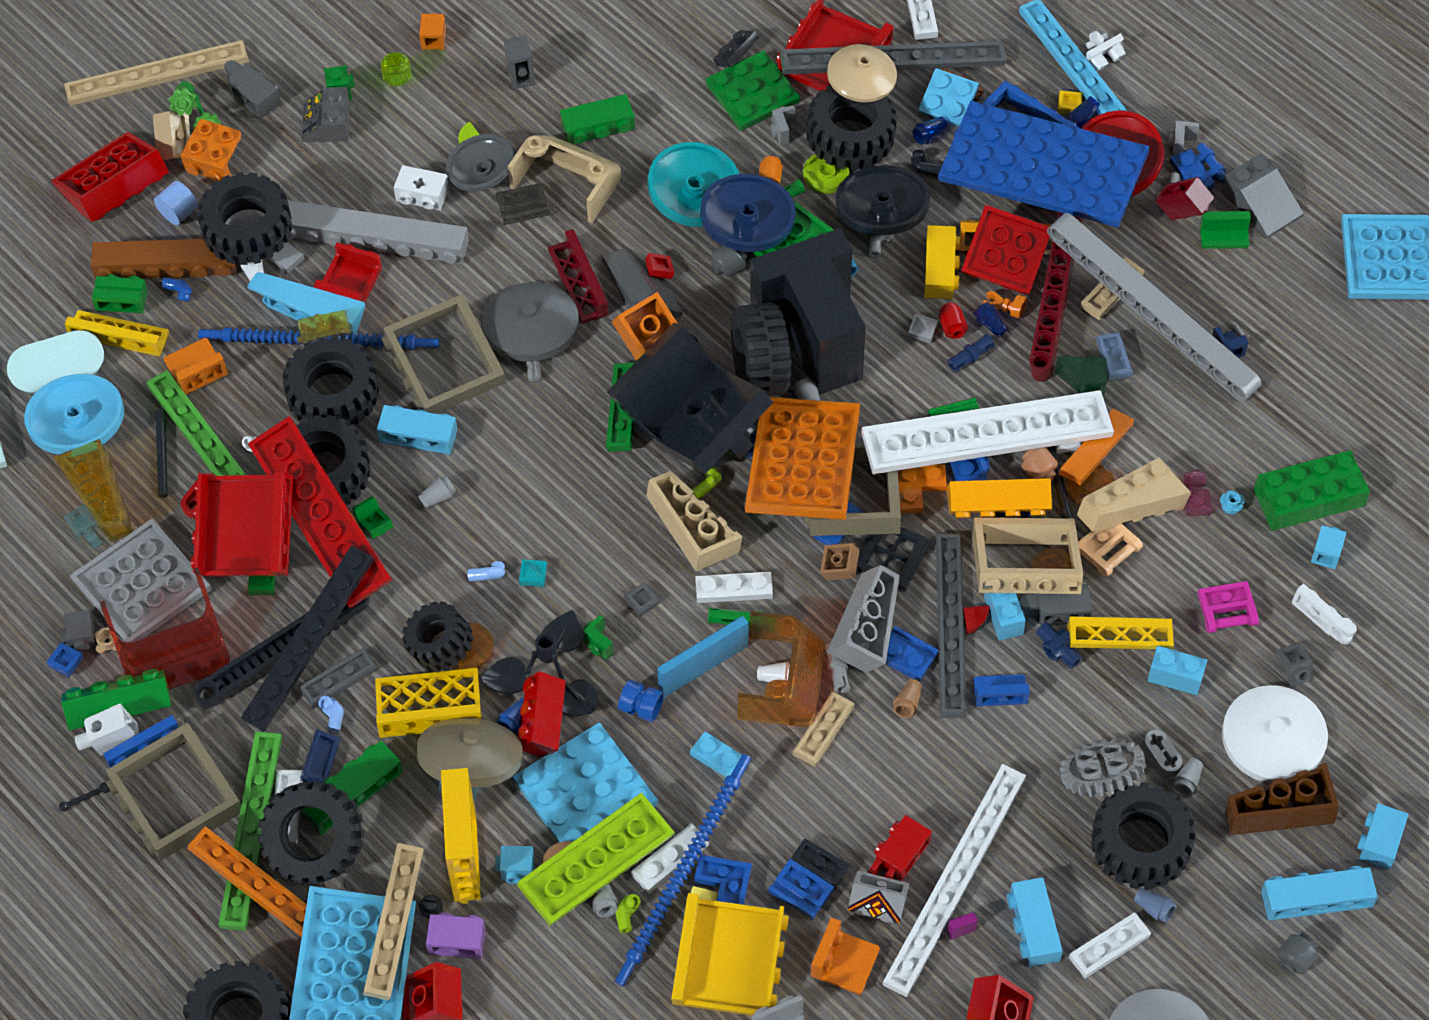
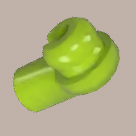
[615,894,641,934]

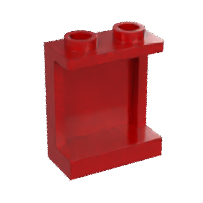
[313,242,382,303]

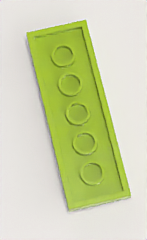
[517,792,675,926]

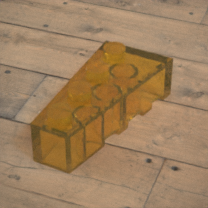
[53,439,133,542]

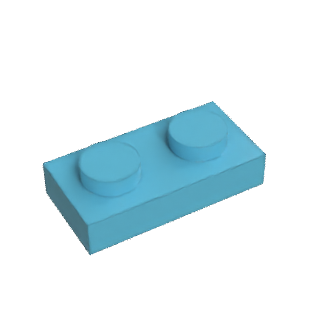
[690,732,742,777]

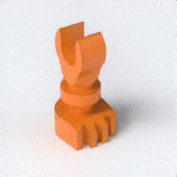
[983,291,1027,319]

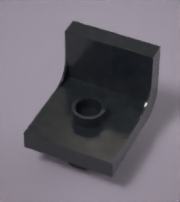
[606,322,774,474]

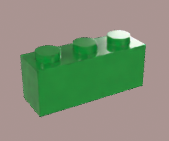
[560,94,635,144]

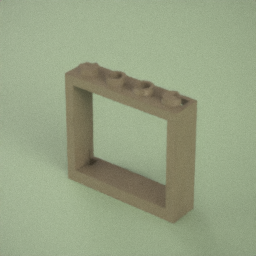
[381,294,505,414]
[804,442,901,536]
[106,723,241,861]

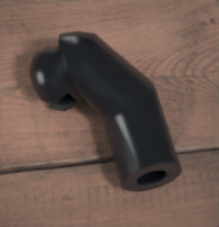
[911,149,941,175]

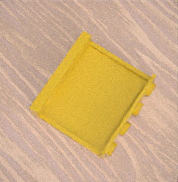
[671,893,789,1016]

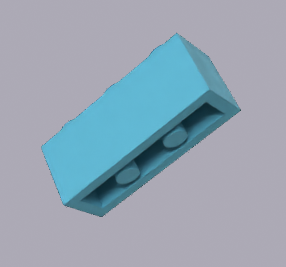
[377,405,458,455]
[1007,877,1062,967]

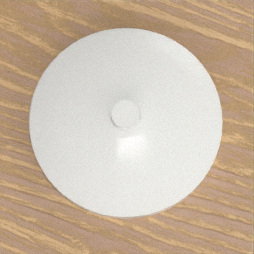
[1222,685,1328,783]

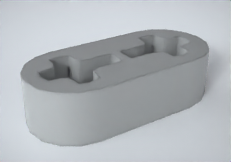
[1144,730,1182,777]

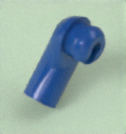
[162,277,192,301]

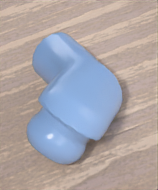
[467,561,505,581]
[318,696,344,733]

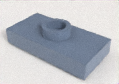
[1096,332,1133,381]

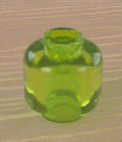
[380,52,412,86]

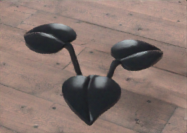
[481,610,598,716]

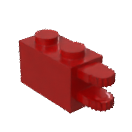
[867,815,932,881]

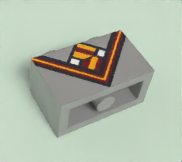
[847,871,910,924]

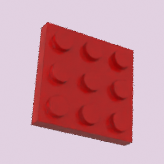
[961,205,1050,296]

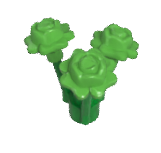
[168,81,221,129]

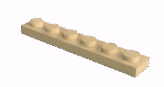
[363,843,424,1001]

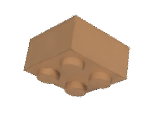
[820,543,860,580]

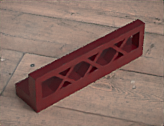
[548,229,609,324]

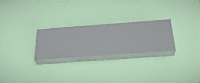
[226,210,304,274]

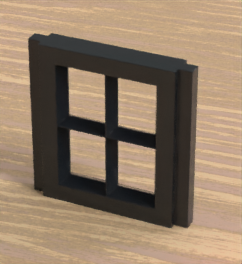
[856,527,931,591]

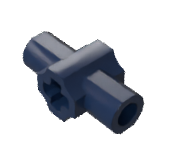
[1036,622,1082,669]

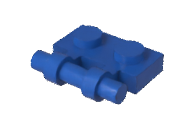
[1170,143,1226,190]

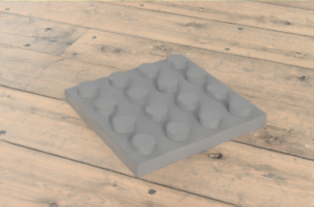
[70,518,212,648]

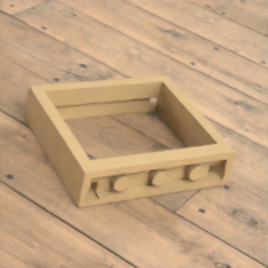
[972,517,1083,594]

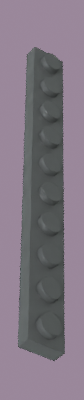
[780,41,1007,74]

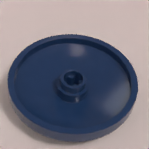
[700,174,795,252]

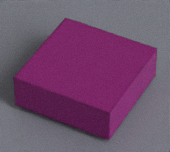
[948,912,978,940]

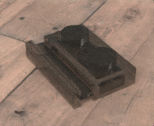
[495,183,549,225]

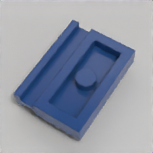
[886,626,939,682]
[769,859,834,920]

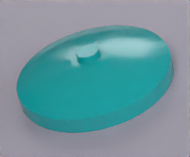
[647,142,740,227]

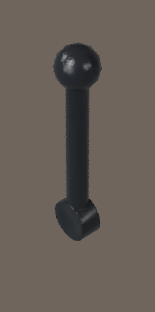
[59,782,110,812]

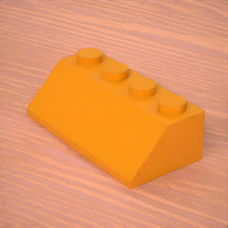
[946,479,1052,518]

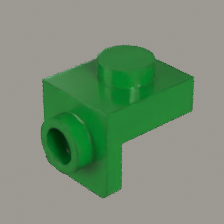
[353,496,394,539]
[583,615,614,660]

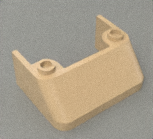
[508,136,622,223]

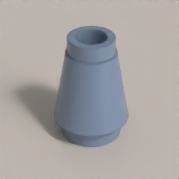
[1134,888,1176,923]

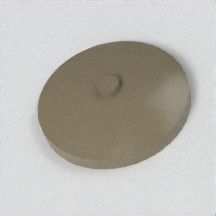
[417,718,523,788]

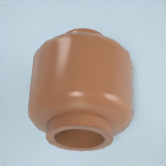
[1021,448,1058,481]

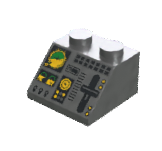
[301,87,350,142]

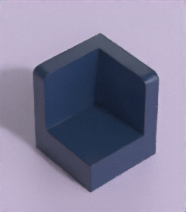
[1212,327,1249,358]

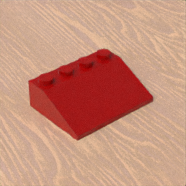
[51,131,169,222]

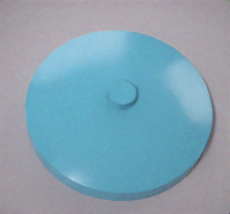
[24,374,124,455]

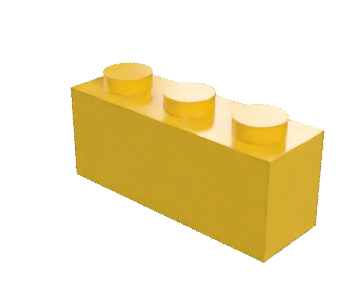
[924,225,960,299]

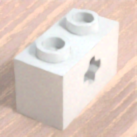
[394,165,449,211]

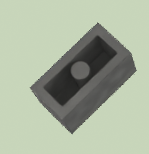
[504,35,535,90]

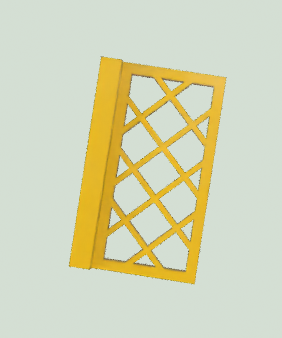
[375,668,482,738]

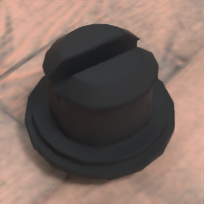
[419,895,443,918]

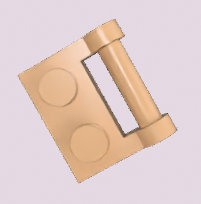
[1078,524,1143,577]

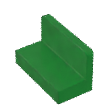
[1199,211,1251,249]

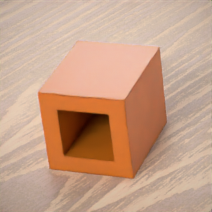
[419,13,446,50]

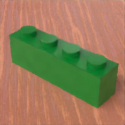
[61,669,171,730]
[300,740,403,835]

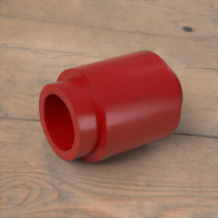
[939,302,968,339]

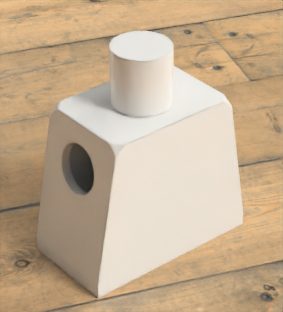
[75,704,139,755]

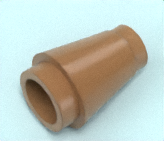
[893,679,922,718]

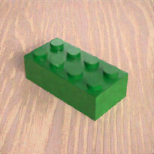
[1254,450,1370,531]

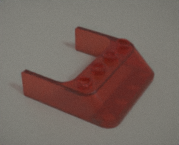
[100,567,230,690]

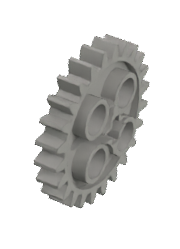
[1060,738,1146,797]

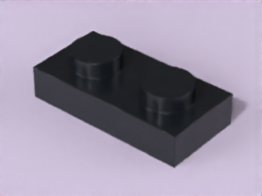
[713,30,759,67]
[791,838,850,889]

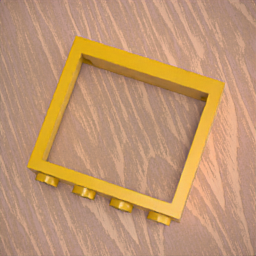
[441,768,481,904]

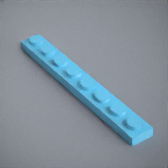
[1019,0,1127,115]

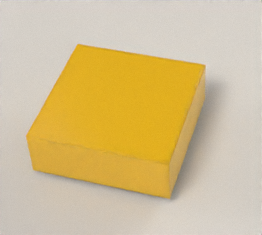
[1057,90,1082,116]

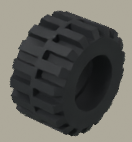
[402,601,473,672]

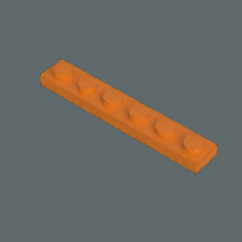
[187,826,307,937]

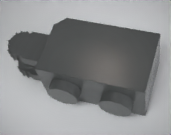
[224,60,281,119]
[1019,584,1092,625]

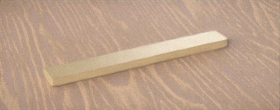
[64,40,249,106]

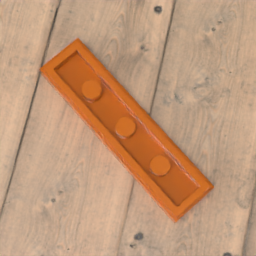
[1059,408,1134,486]

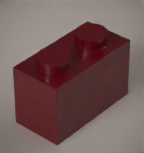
[1155,177,1214,221]

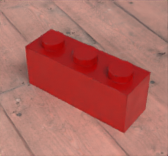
[518,671,566,758]

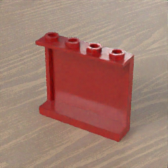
[776,0,894,91]
[191,471,293,577]

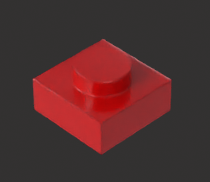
[645,253,675,279]

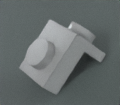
[770,105,796,146]
[1168,121,1199,157]

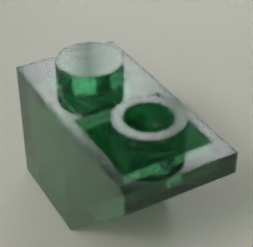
[1055,355,1107,396]

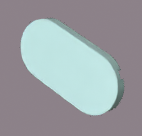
[7,330,104,394]

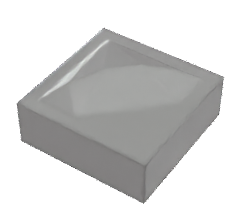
[908,314,938,344]

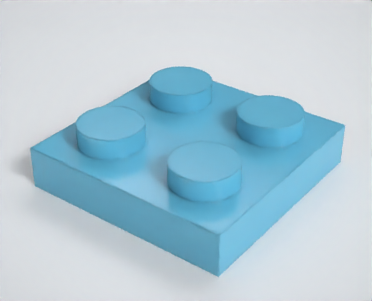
[919,68,979,126]

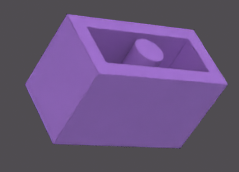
[426,912,486,959]

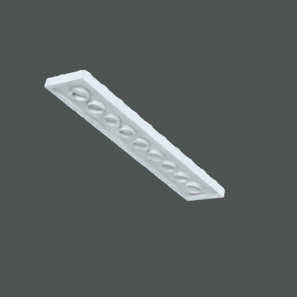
[861,390,1114,474]

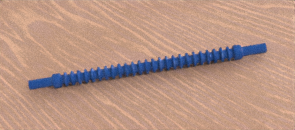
[198,327,439,350]
[614,754,751,987]

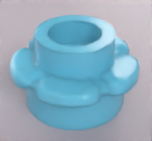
[1220,490,1245,514]

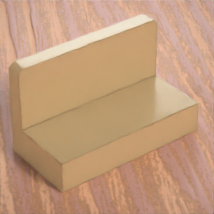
[153,111,190,161]

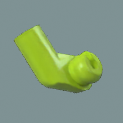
[691,468,722,500]

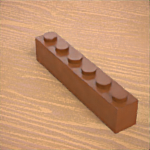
[91,239,238,279]

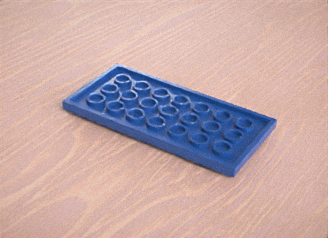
[938,101,1149,228]

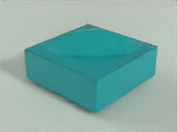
[519,559,547,587]

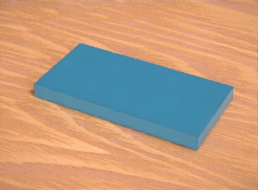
[657,616,748,698]

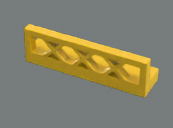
[65,310,169,357]
[1066,617,1174,650]

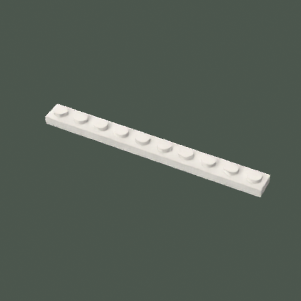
[883,764,1026,997]

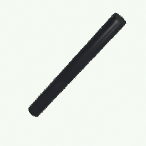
[156,409,168,498]
[1045,446,1073,519]

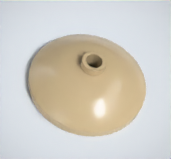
[827,44,897,102]

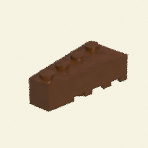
[1225,763,1339,835]

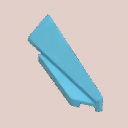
[247,272,365,335]

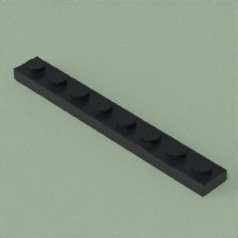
[241,545,374,732]

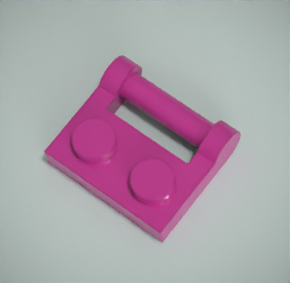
[1197,581,1259,633]

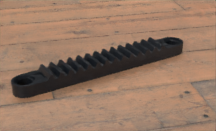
[193,596,370,708]

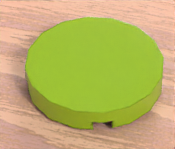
[803,154,849,194]

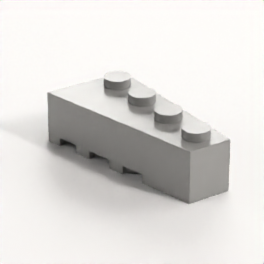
[827,565,900,673]

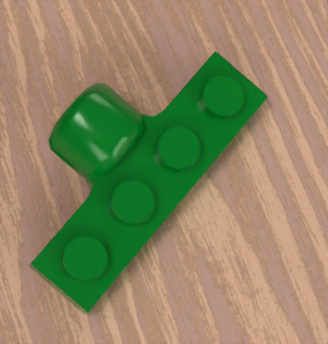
[606,362,635,452]

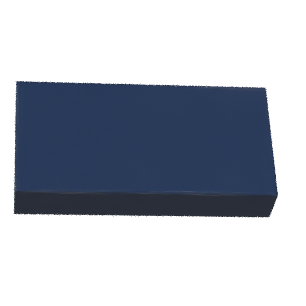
[300,729,341,783]

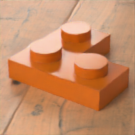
[897,465,947,514]

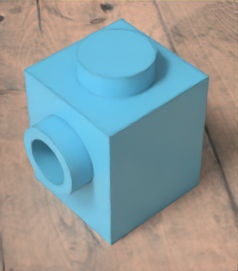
[1311,525,1346,569]
[495,846,534,884]

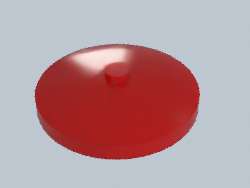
[1081,110,1164,197]

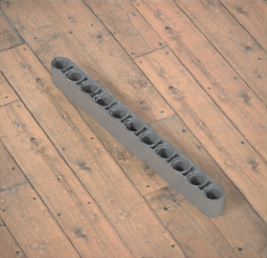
[1047,213,1262,402]

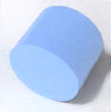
[154,181,198,225]

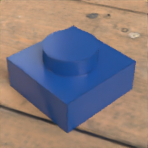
[46,642,84,677]

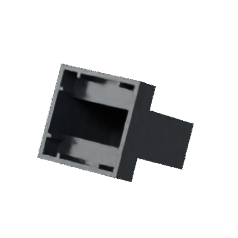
[750,228,866,395]

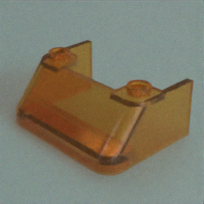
[737,611,825,727]

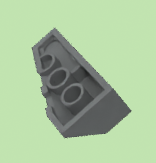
[602,248,683,318]

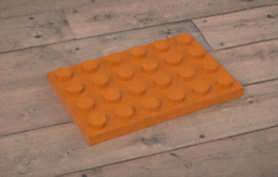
[745,397,860,520]

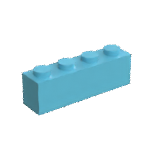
[1261,866,1378,921]

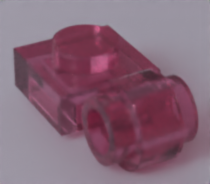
[1184,469,1212,516]

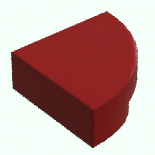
[963,605,989,634]

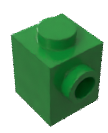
[324,65,355,101]

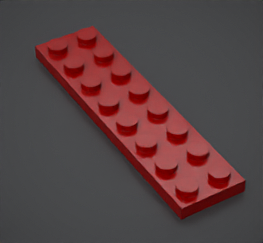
[248,416,393,608]

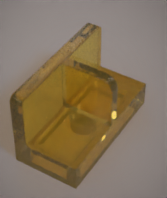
[297,310,351,344]

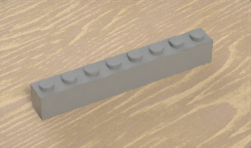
[287,200,469,264]

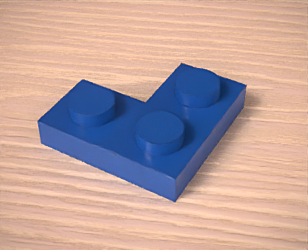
[694,854,752,905]

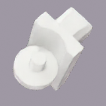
[1085,31,1126,72]

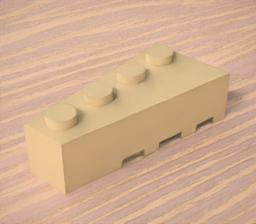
[1077,457,1191,533]
[646,471,742,572]

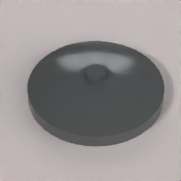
[482,282,579,361]

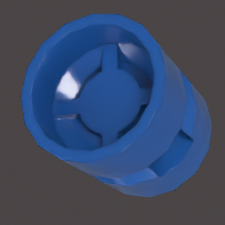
[618,679,664,723]

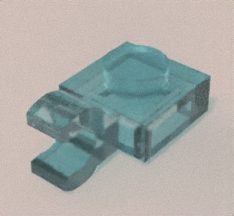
[63,504,102,549]

